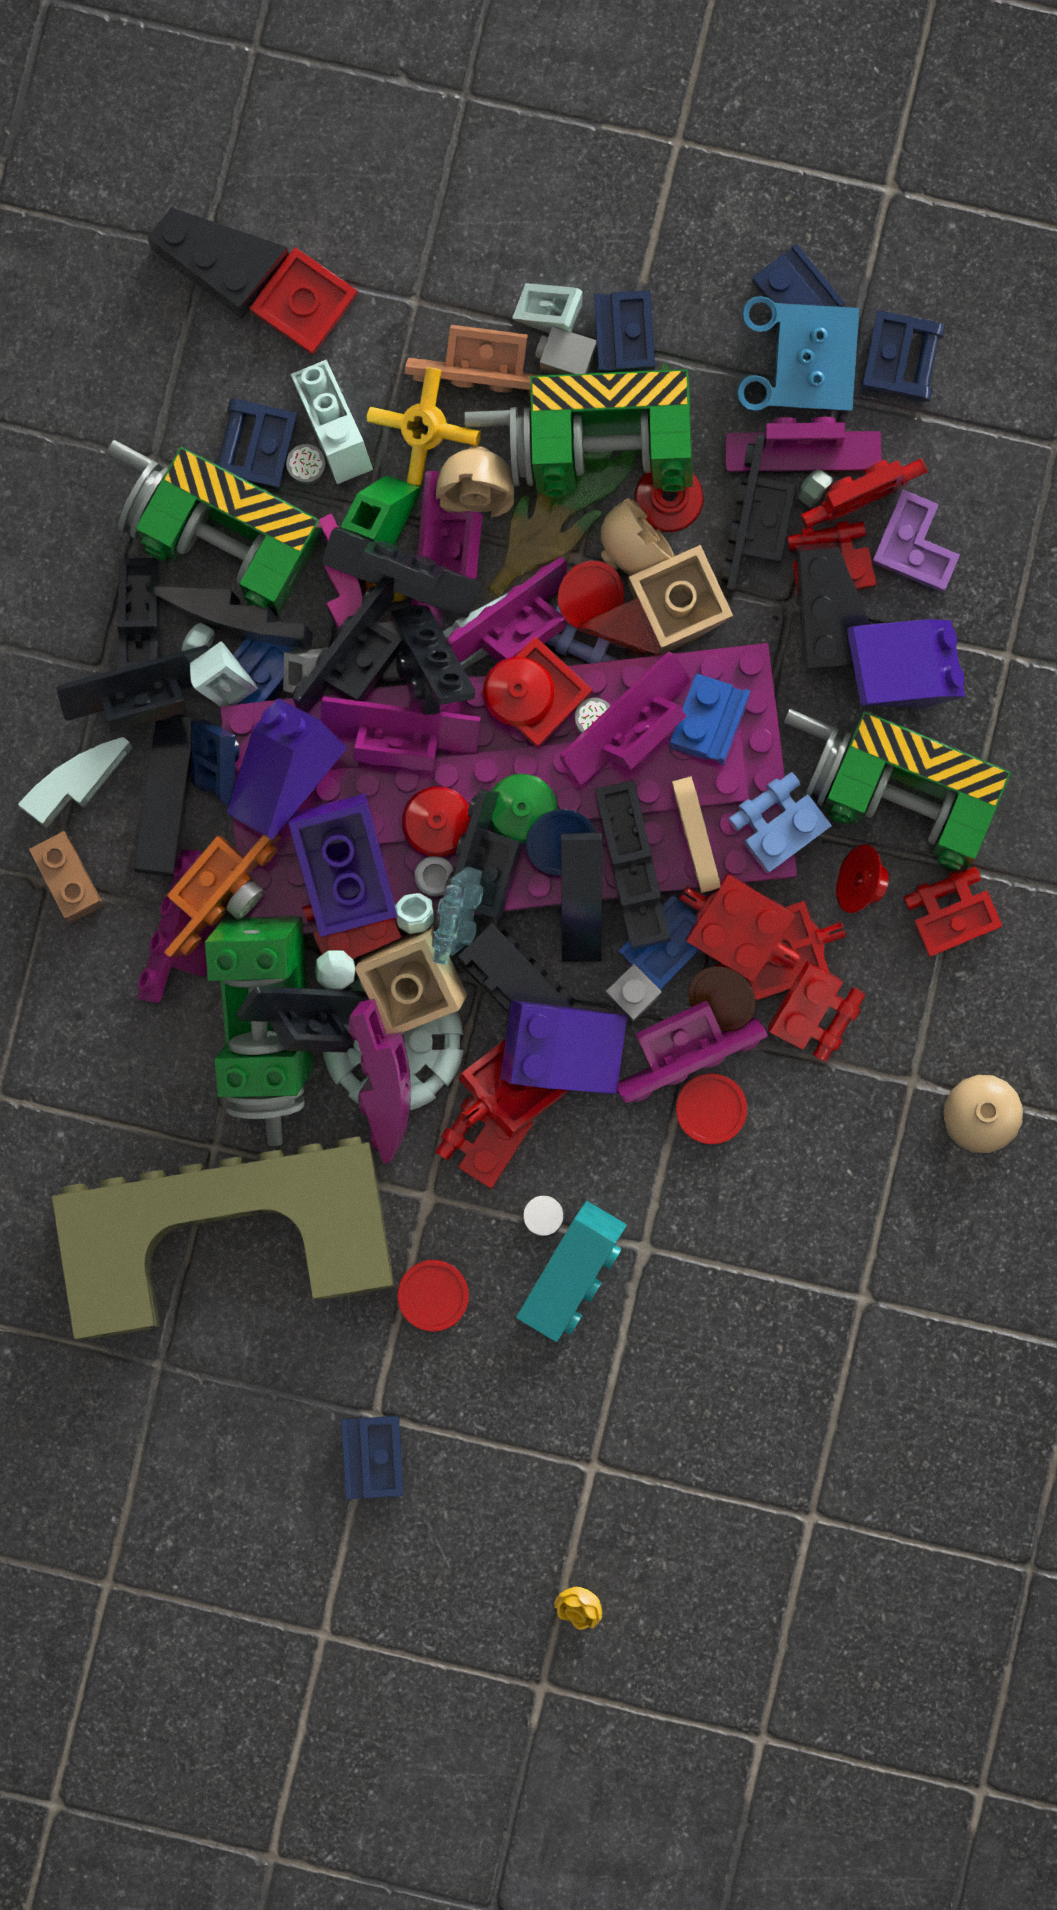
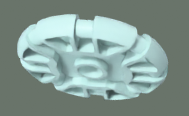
[323,979,464,1111]

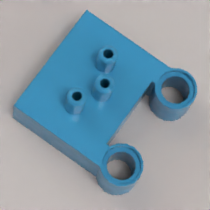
[736,296,859,411]

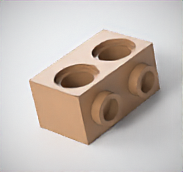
[29,831,104,924]

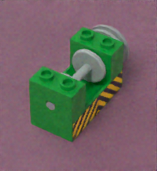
[465,369,693,497]
[107,440,323,616]
[784,709,1011,871]
[205,916,314,1146]

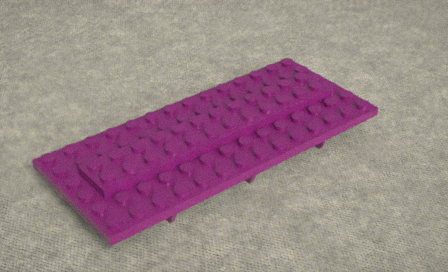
[220,643,797,935]

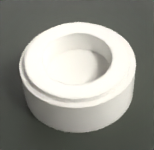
[524,1196,563,1236]

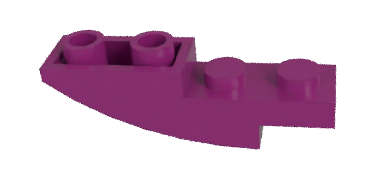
[348,999,411,1164]

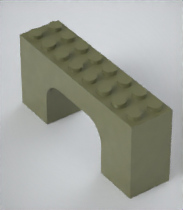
[52,1137,395,1340]

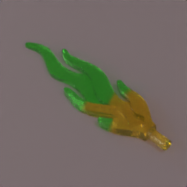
[487,363,669,598]

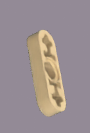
[672,776,721,893]

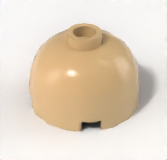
[436,446,514,518]
[600,498,674,576]
[944,1075,1023,1153]

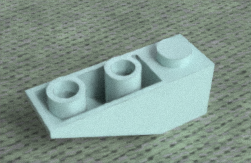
[291,360,373,484]

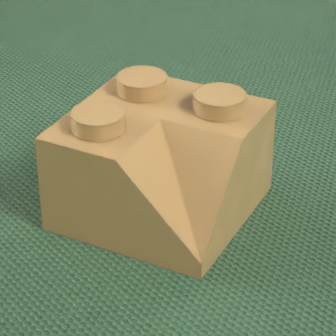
[628,545,733,655]
[355,925,467,1035]

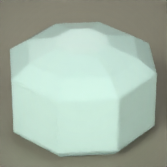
[182,623,216,651]
[395,893,434,934]
[315,951,355,990]

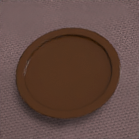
[688,966,756,1031]

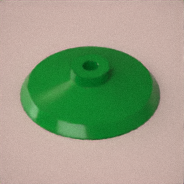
[490,774,557,844]

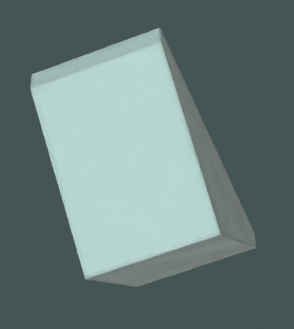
[512,283,583,334]
[190,641,258,707]

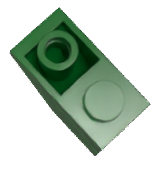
[341,475,422,545]

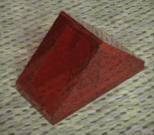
[578,598,661,657]

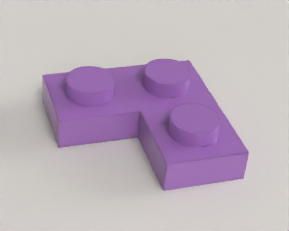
[872,490,960,593]

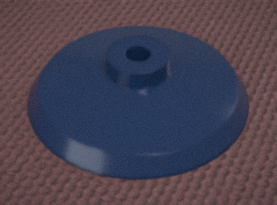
[526,809,596,876]

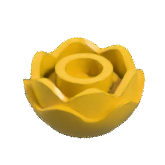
[554,1587,602,1630]

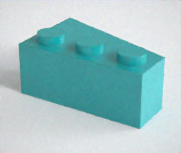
[516,1200,627,1342]

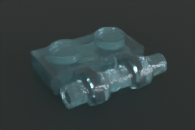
[432,867,483,965]

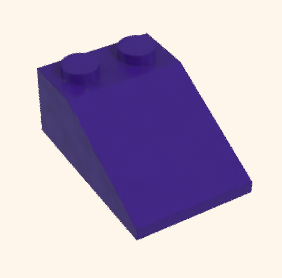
[847,619,965,708]
[227,698,347,840]
[288,793,398,937]
[500,1000,628,1094]

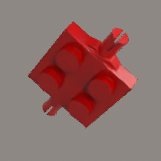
[800,458,928,529]
[678,872,801,982]
[714,901,846,1001]
[458,1039,569,1137]

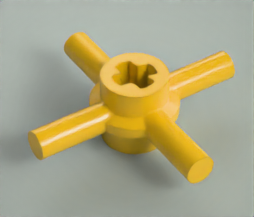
[367,367,481,486]

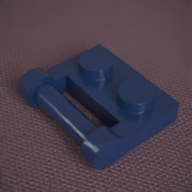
[862,310,945,402]
[214,399,298,491]
[191,719,240,805]

